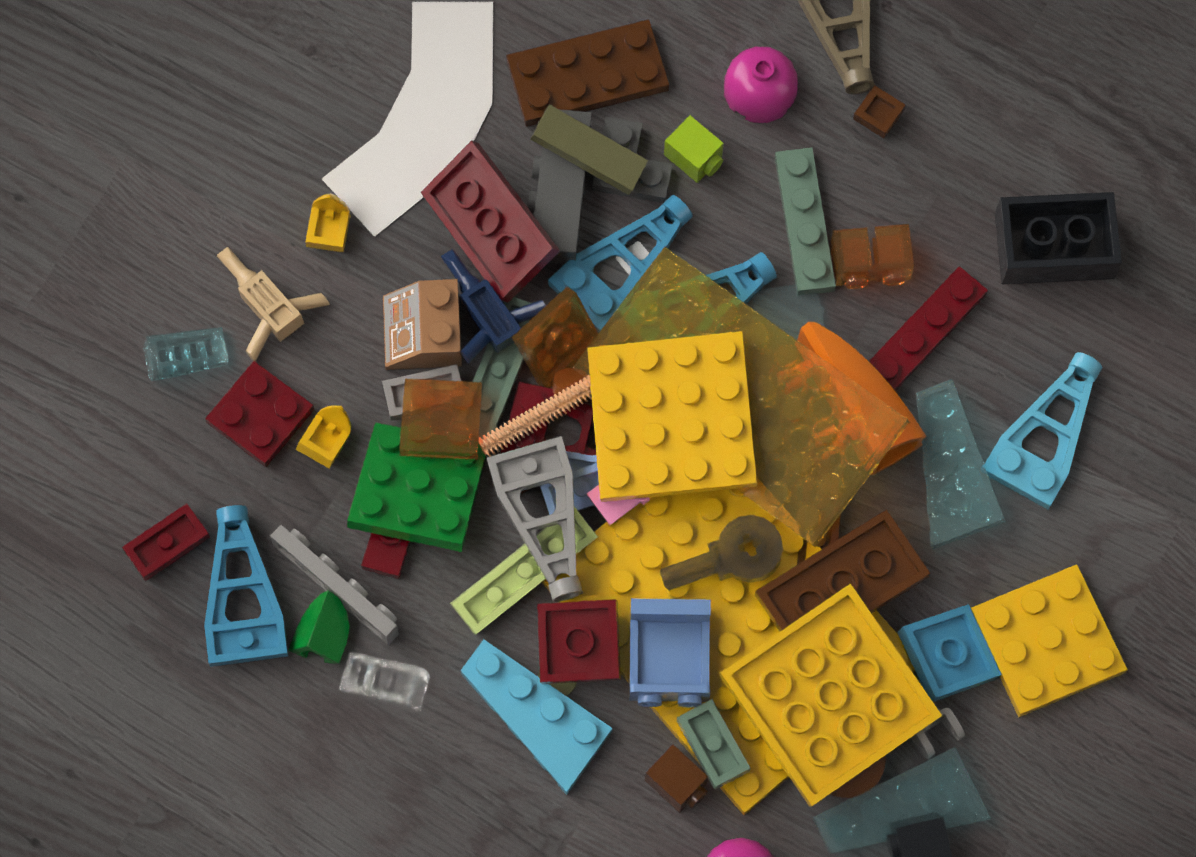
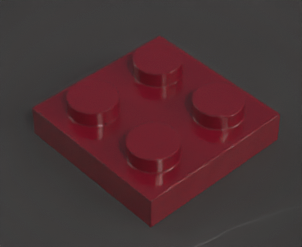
[205,361,315,467]
[537,599,621,684]

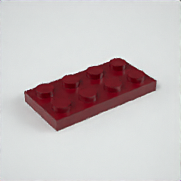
[420,140,560,303]

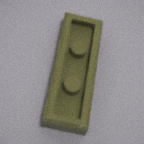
[530,104,648,195]

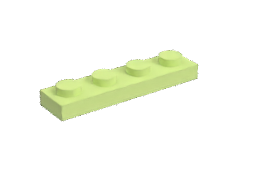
[450,507,598,634]

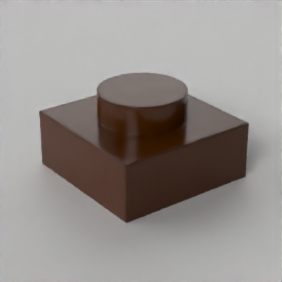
[853,85,906,139]

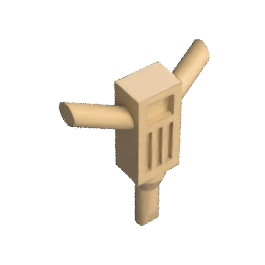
[217,247,330,362]

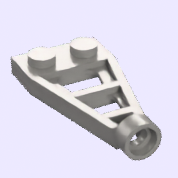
[487,436,583,602]

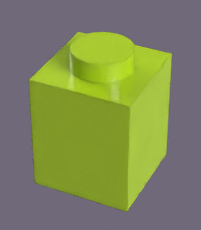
[664,115,724,183]

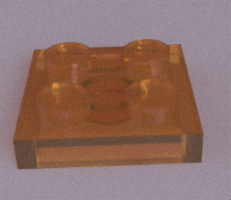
[512,287,602,388]
[399,379,482,460]

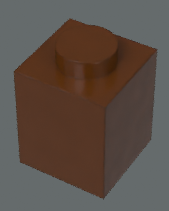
[645,744,708,813]

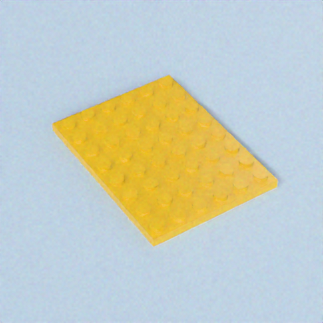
[541,478,915,815]

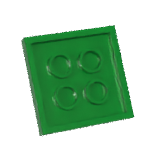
[347,422,487,552]

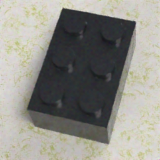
[995,192,1122,285]

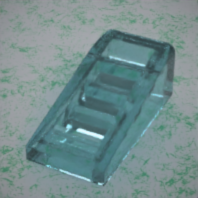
[144,327,229,381]

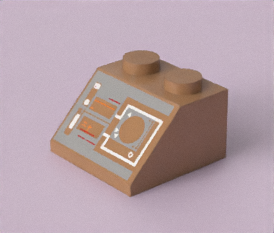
[383,279,462,370]

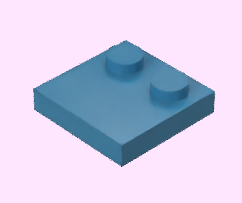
[897,604,1002,702]

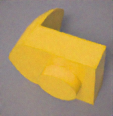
[305,193,350,252]
[296,405,351,469]

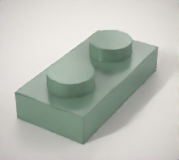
[676,699,751,790]

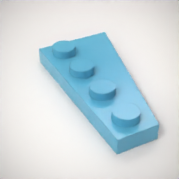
[461,639,613,795]

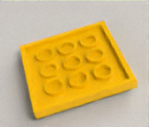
[587,331,758,502]
[719,583,942,807]

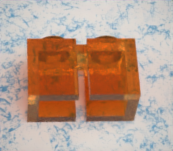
[830,224,914,289]

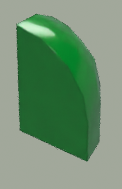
[288,590,350,664]

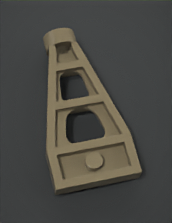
[797,0,874,94]

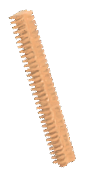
[478,375,592,457]

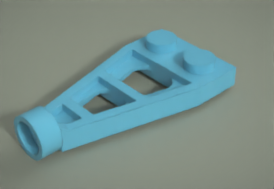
[981,352,1102,510]

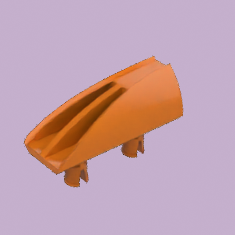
[777,322,927,475]

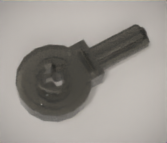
[660,515,783,590]

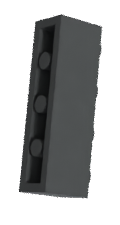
[528,109,592,265]

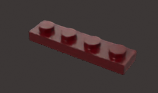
[869,266,988,391]

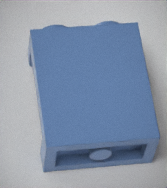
[629,598,711,708]

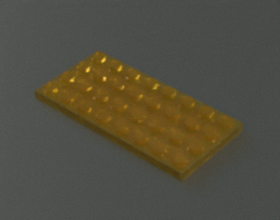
[573,246,910,547]

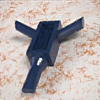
[441,249,549,363]

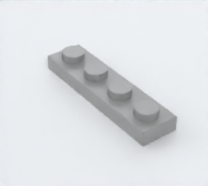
[270,525,399,646]

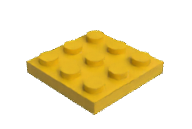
[971,564,1128,718]

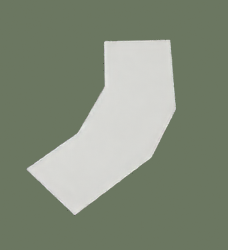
[322,2,493,237]

